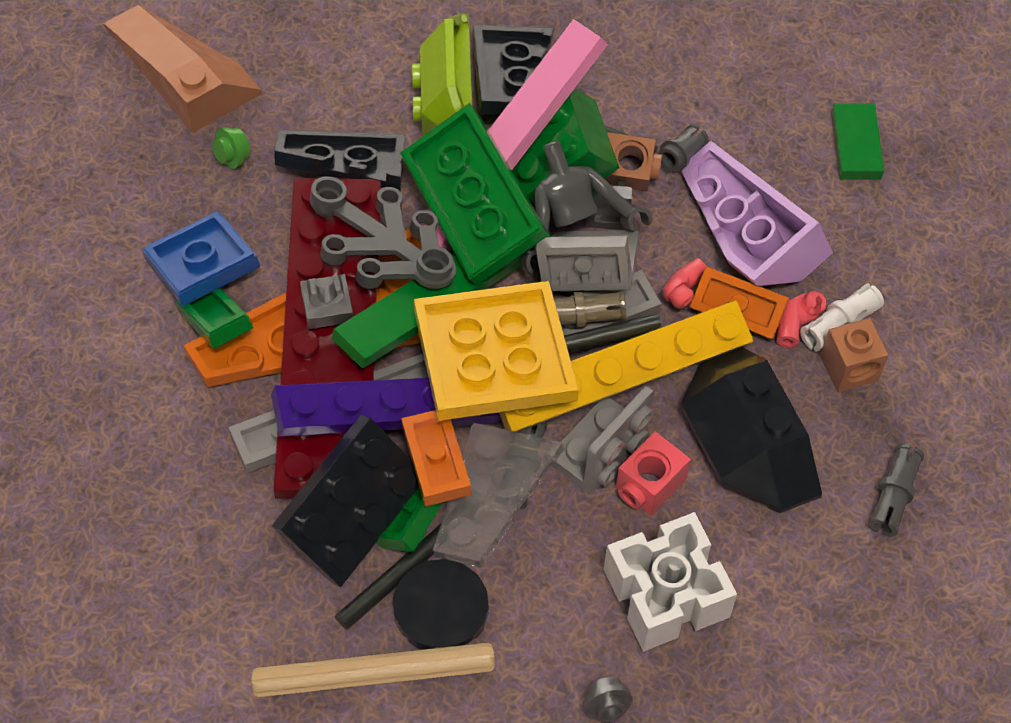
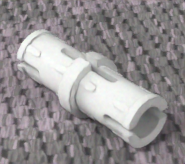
[800,283,884,352]

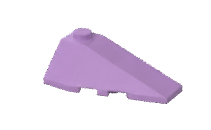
[681,141,833,286]

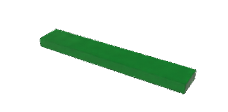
[332,234,552,369]

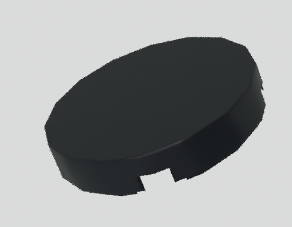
[393,559,489,650]

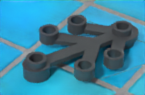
[310,176,456,289]

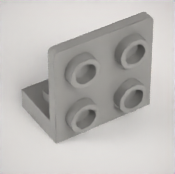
[536,230,640,292]
[547,386,654,495]

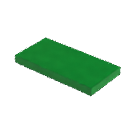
[400,103,549,286]

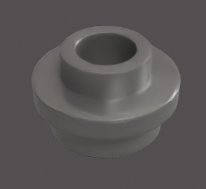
[583,677,633,722]

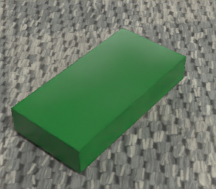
[831,103,884,180]
[175,288,253,349]

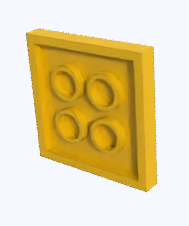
[414,281,579,421]

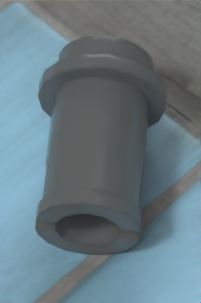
[658,124,709,171]

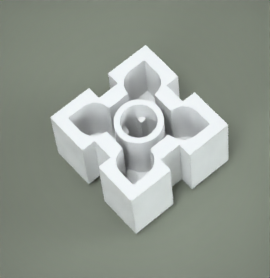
[603,512,737,652]

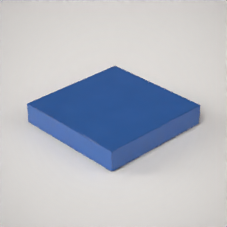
[142,211,260,306]

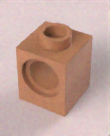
[604,132,662,191]
[820,318,888,392]

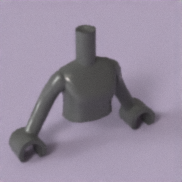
[519,141,652,274]

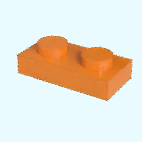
[690,266,790,340]
[401,410,472,506]

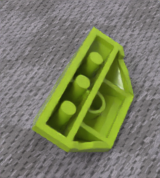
[412,13,472,136]

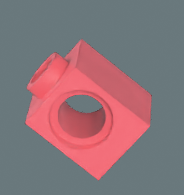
[616,431,691,516]

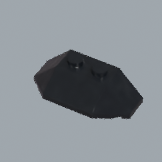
[681,347,823,513]

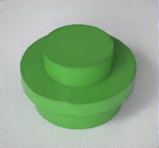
[212,127,250,169]

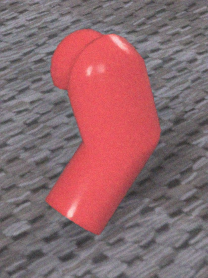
[662,258,706,309]
[776,291,827,348]

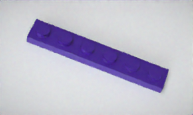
[271,378,503,437]

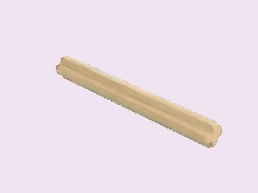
[251,643,495,697]

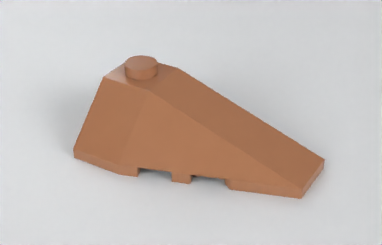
[104,5,262,133]

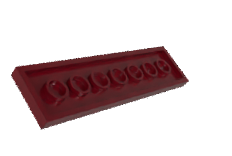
[274,178,381,499]

